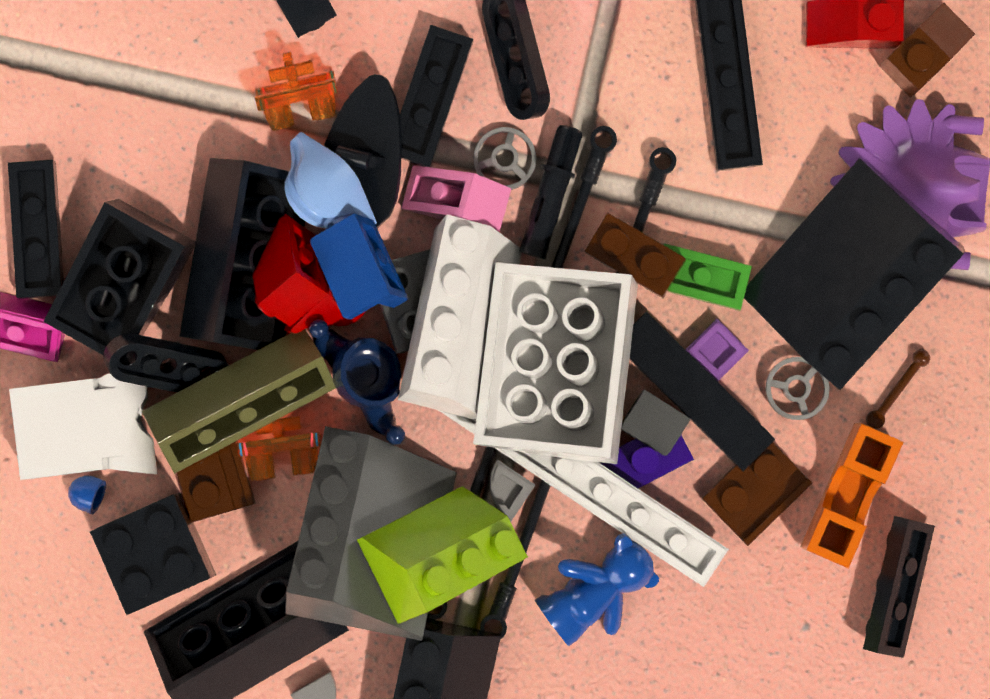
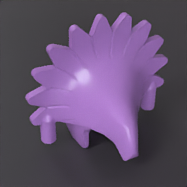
[830,99,990,270]

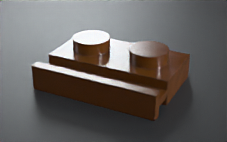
[177,441,256,523]
[701,443,812,546]

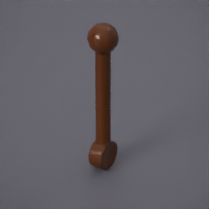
[866,349,930,429]

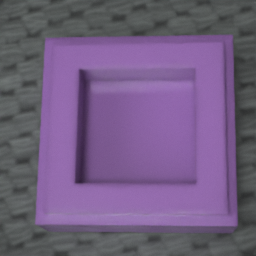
[685,319,749,382]

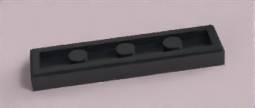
[695,0,763,172]
[629,312,775,472]

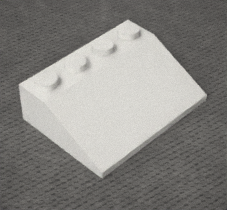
[473,262,638,464]

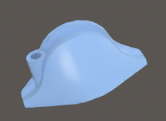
[285,132,377,229]

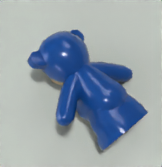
[535,533,659,646]

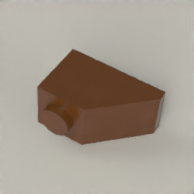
[879,3,975,98]

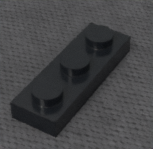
[400,25,474,167]
[8,160,64,299]
[863,516,935,658]

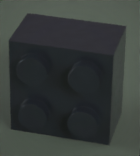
[90,493,216,616]

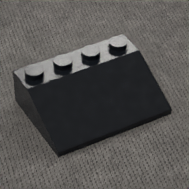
[744,157,964,390]

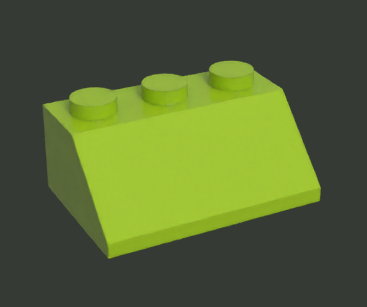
[357,486,528,624]

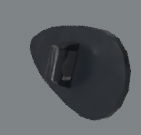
[324,74,402,228]

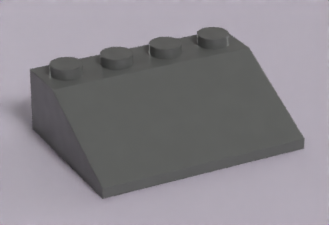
[286,426,457,641]

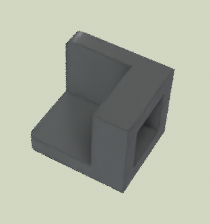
[621,389,691,456]

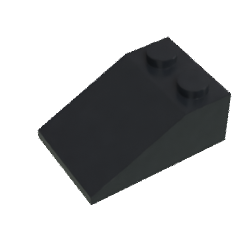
[43,199,195,355]

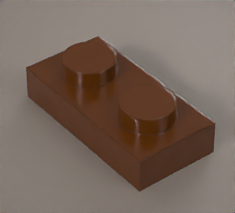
[584,212,686,299]

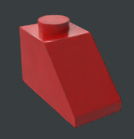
[806,0,904,49]
[253,214,329,327]

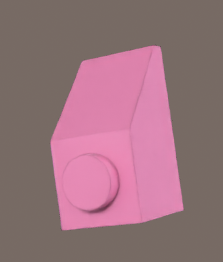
[401,165,511,232]

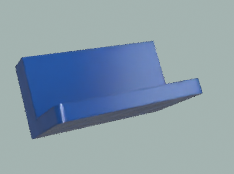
[310,213,409,319]

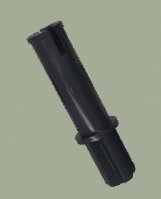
[519,125,582,260]

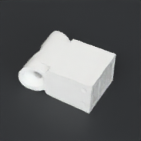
[9,373,157,480]

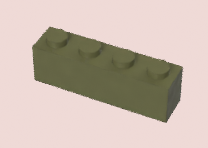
[141,329,336,474]

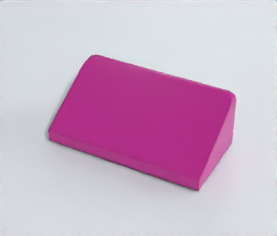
[0,292,65,362]

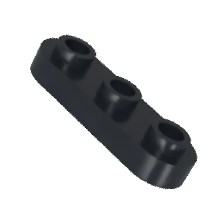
[482,0,550,120]
[103,333,229,392]

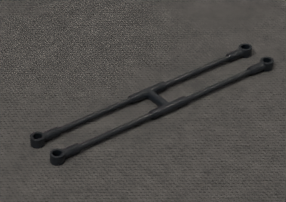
[427,126,676,639]

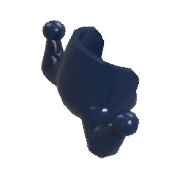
[309,319,405,445]

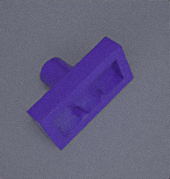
[599,435,694,488]

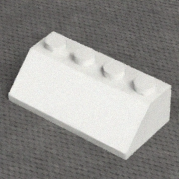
[398,214,522,420]

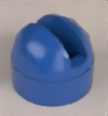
[68,475,106,515]

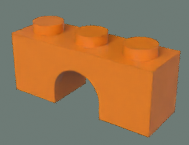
[800,423,904,569]

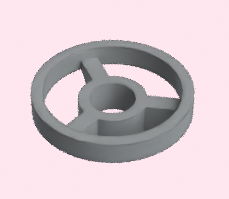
[474,127,536,190]
[765,357,830,420]

